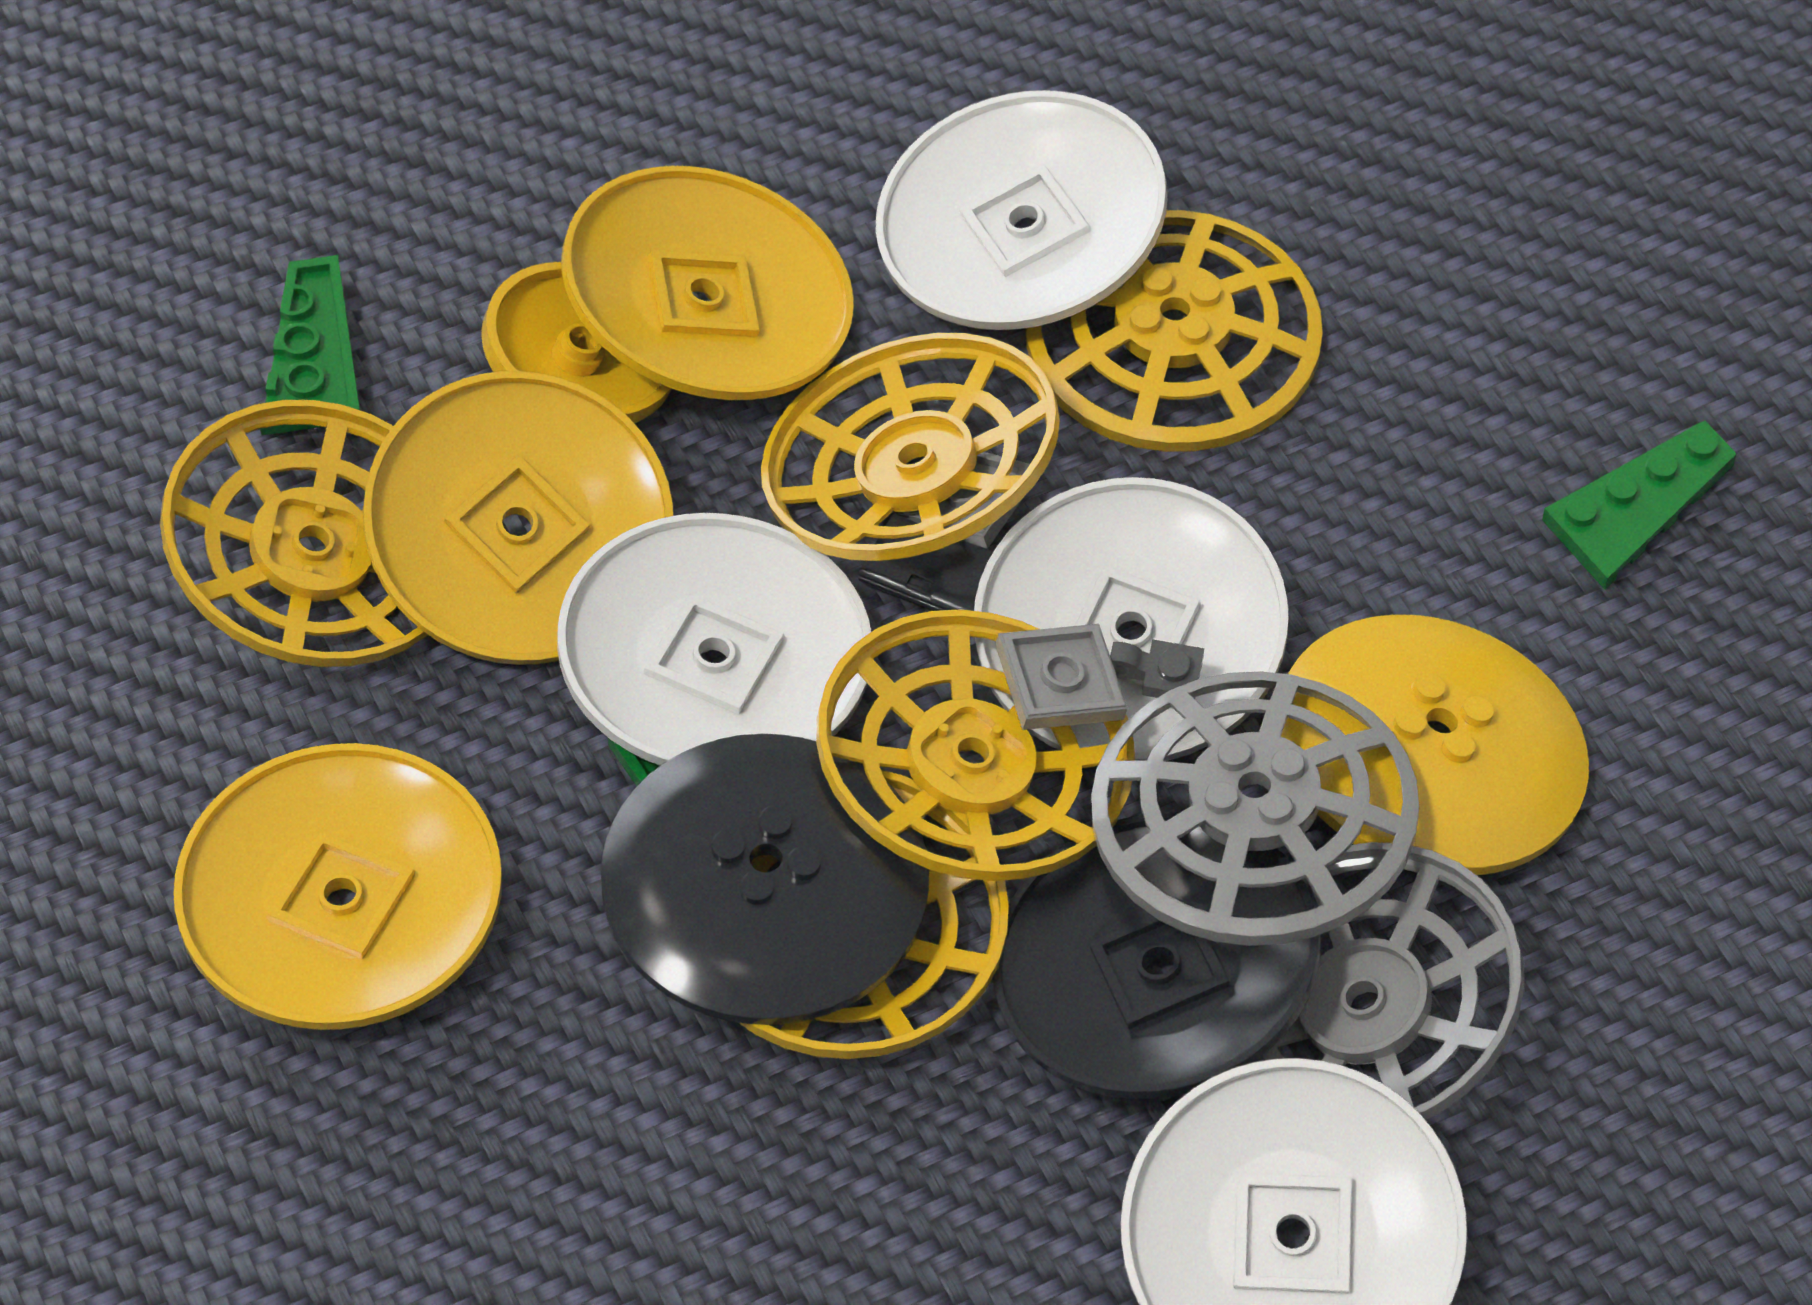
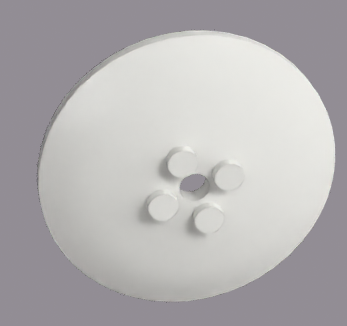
[876,91,1168,330]
[974,477,1288,761]
[557,513,871,766]
[1121,1058,1467,1305]

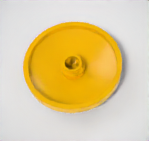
[482,262,672,423]

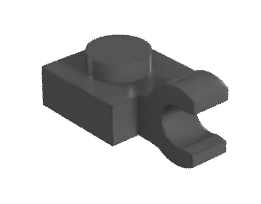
[1110,639,1204,699]

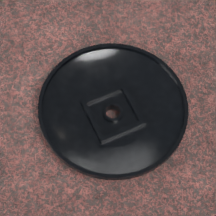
[601,734,929,1025]
[993,812,1321,1099]

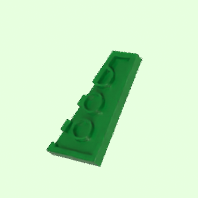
[260,255,360,435]
[1542,420,1736,590]

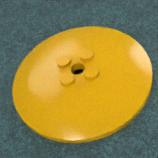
[561,166,854,400]
[363,371,673,665]
[1281,615,1589,875]
[174,743,502,1030]

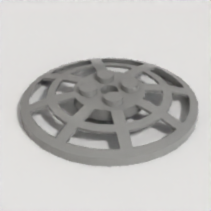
[1091,671,1419,946]
[1263,842,1524,1120]

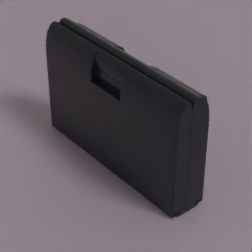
[858,514,993,611]

